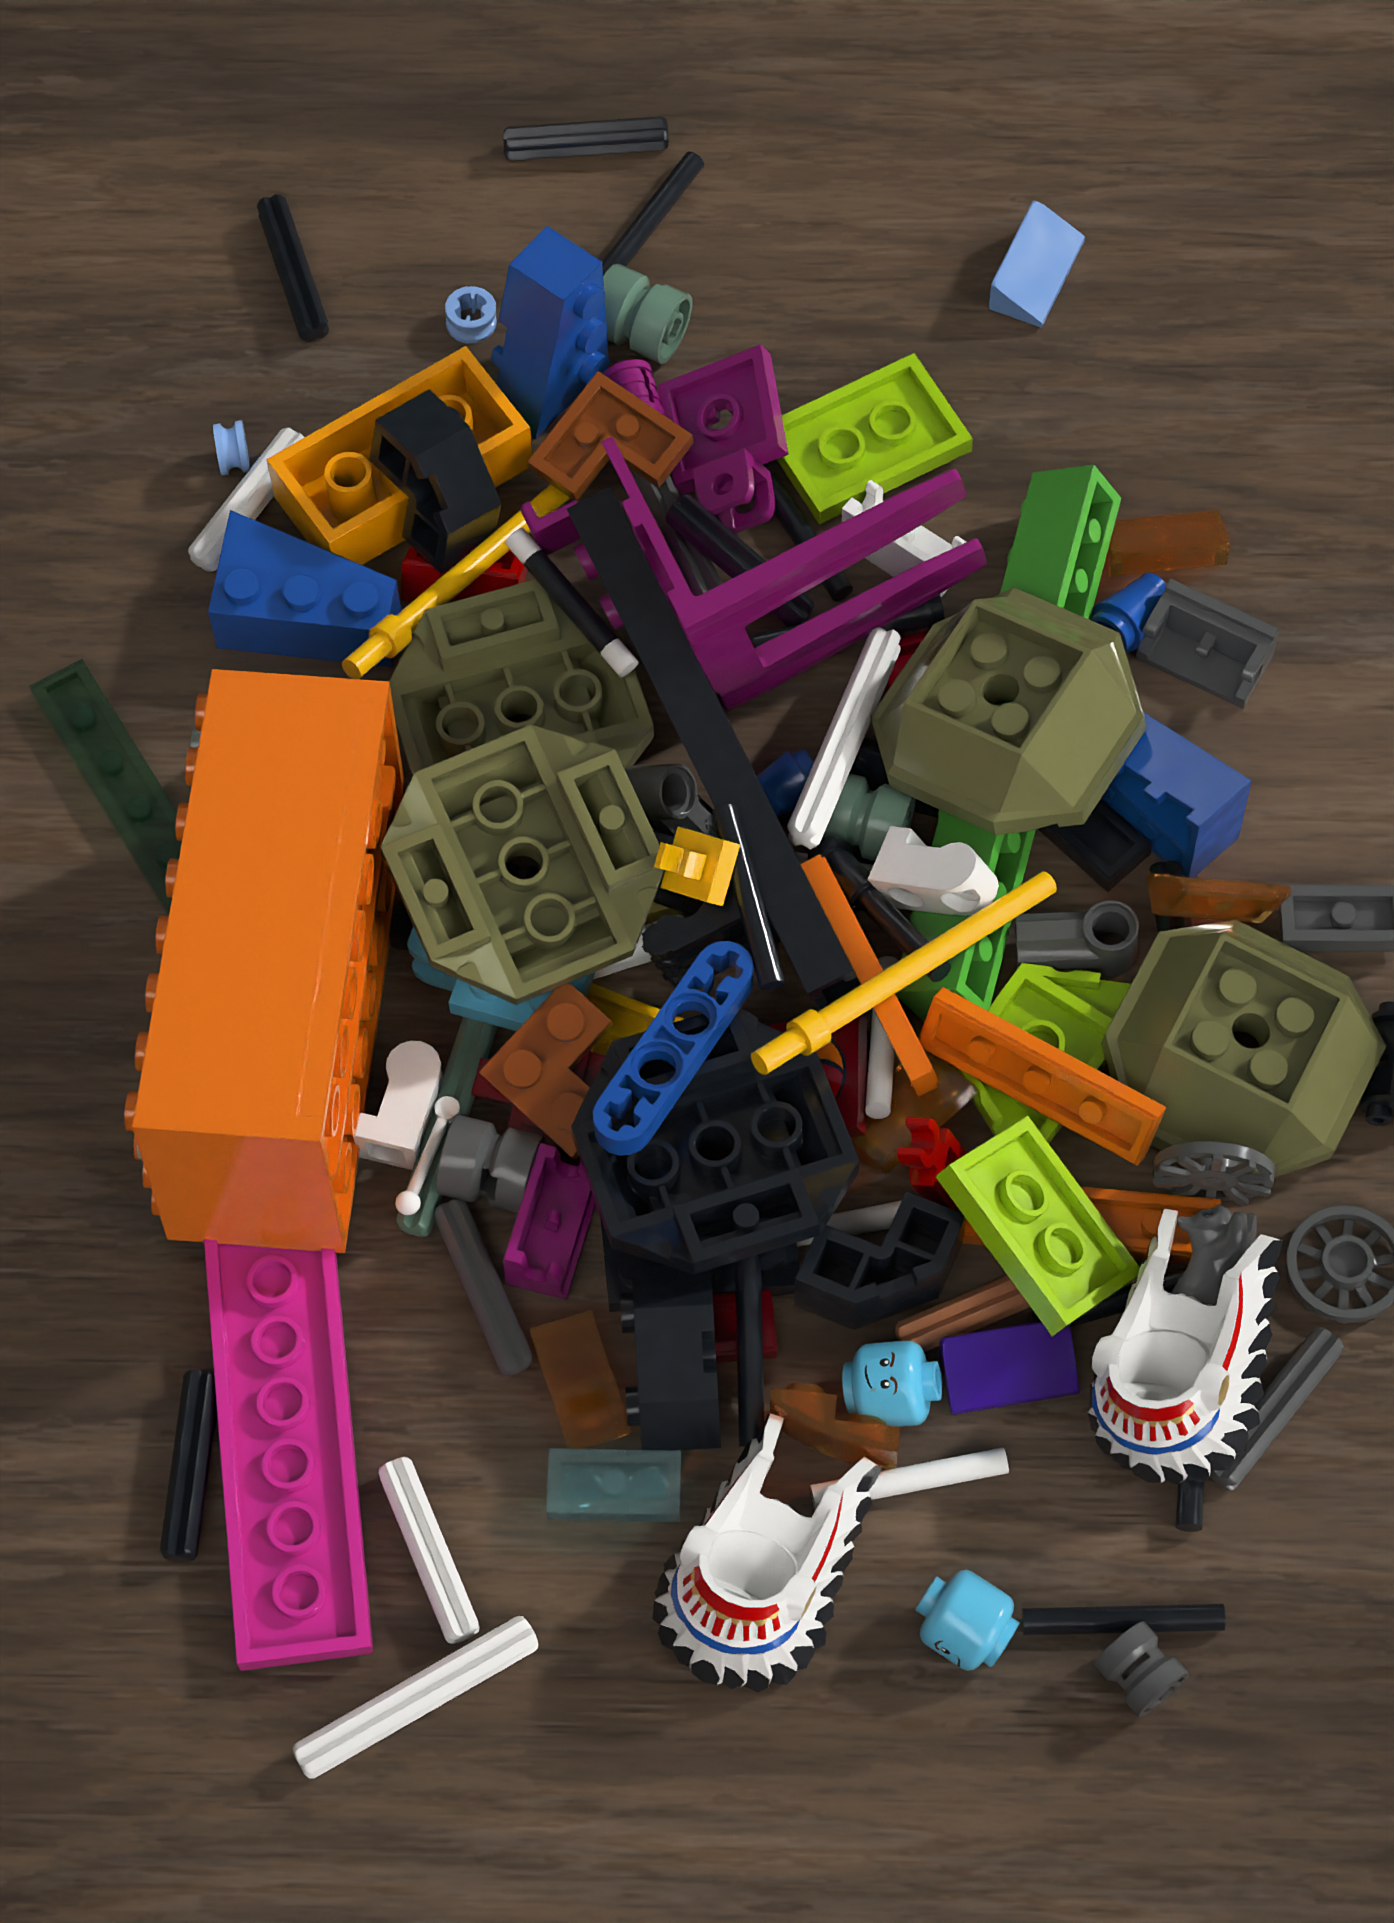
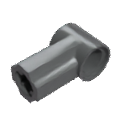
[625,764,718,838]
[1015,900,1139,977]

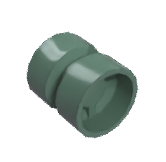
[603,264,693,364]
[822,773,916,862]

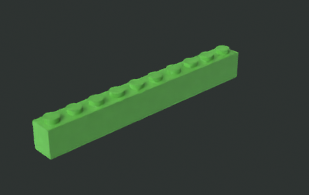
[895,464,1121,1022]

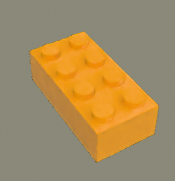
[266,346,533,565]

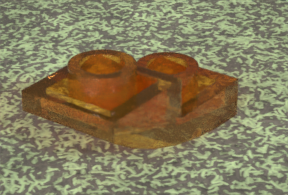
[770,1383,900,1471]

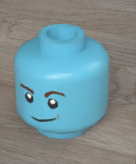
[842,1340,942,1429]
[915,1570,1019,1671]

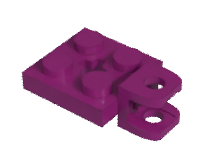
[657,344,789,534]

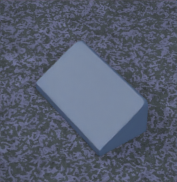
[989,200,1085,328]

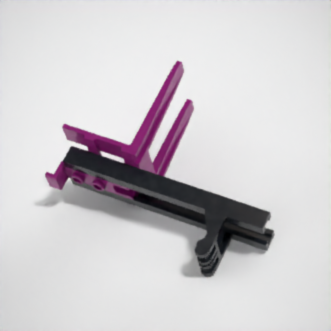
[520,436,987,1011]

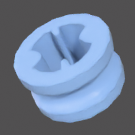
[445,286,497,344]
[213,420,250,476]

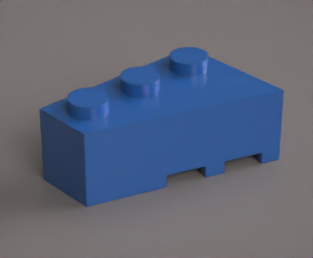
[490,226,609,439]
[208,510,401,668]
[1101,712,1252,883]

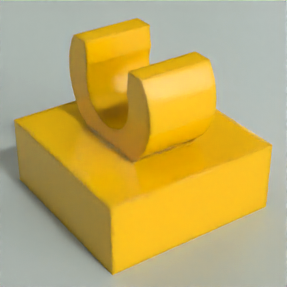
[654,827,740,906]

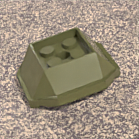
[389,579,654,777]
[870,587,1146,835]
[380,725,665,1005]
[1101,920,1386,1177]

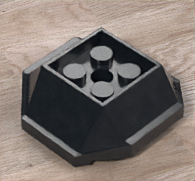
[571,1008,859,1274]

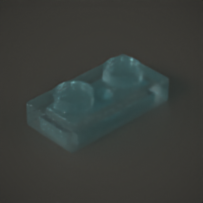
[546,1448,681,1522]

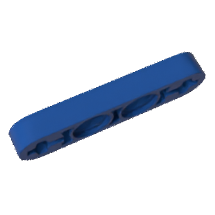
[593,941,754,1155]

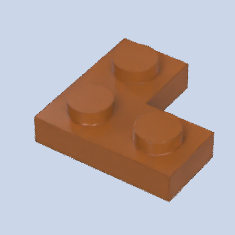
[527,371,694,501]
[479,983,614,1160]

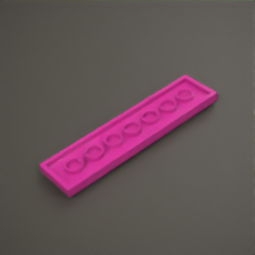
[204,1239,374,1671]

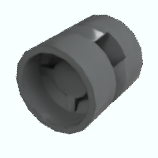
[436,1115,546,1214]

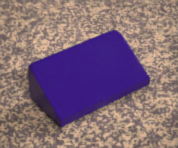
[939,1322,1080,1415]

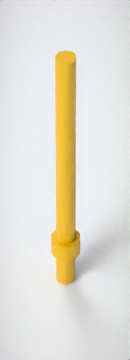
[342,484,570,679]
[751,871,1057,1075]

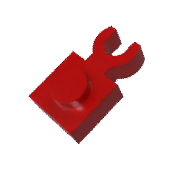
[896,1117,967,1211]

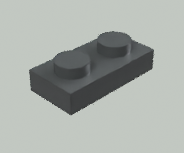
[1277,885,1394,952]

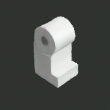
[868,826,999,916]
[353,1040,443,1170]

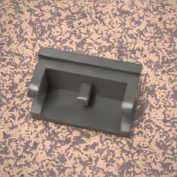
[1136,578,1279,709]

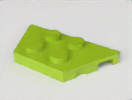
[952,963,1131,1144]

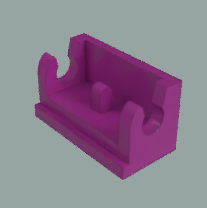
[504,1143,596,1300]

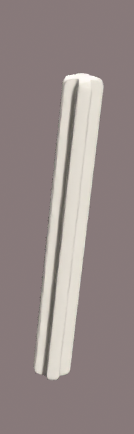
[787,627,901,849]

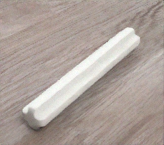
[293,1616,538,1779]

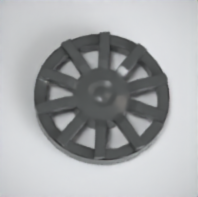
[1153,1141,1275,1206]
[1285,1205,1394,1324]

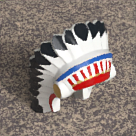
[1087,1208,1283,1484]
[652,1413,882,1692]

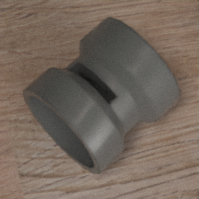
[1094,1621,1189,1718]

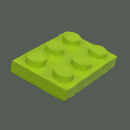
[777,353,973,524]
[935,1116,1140,1336]

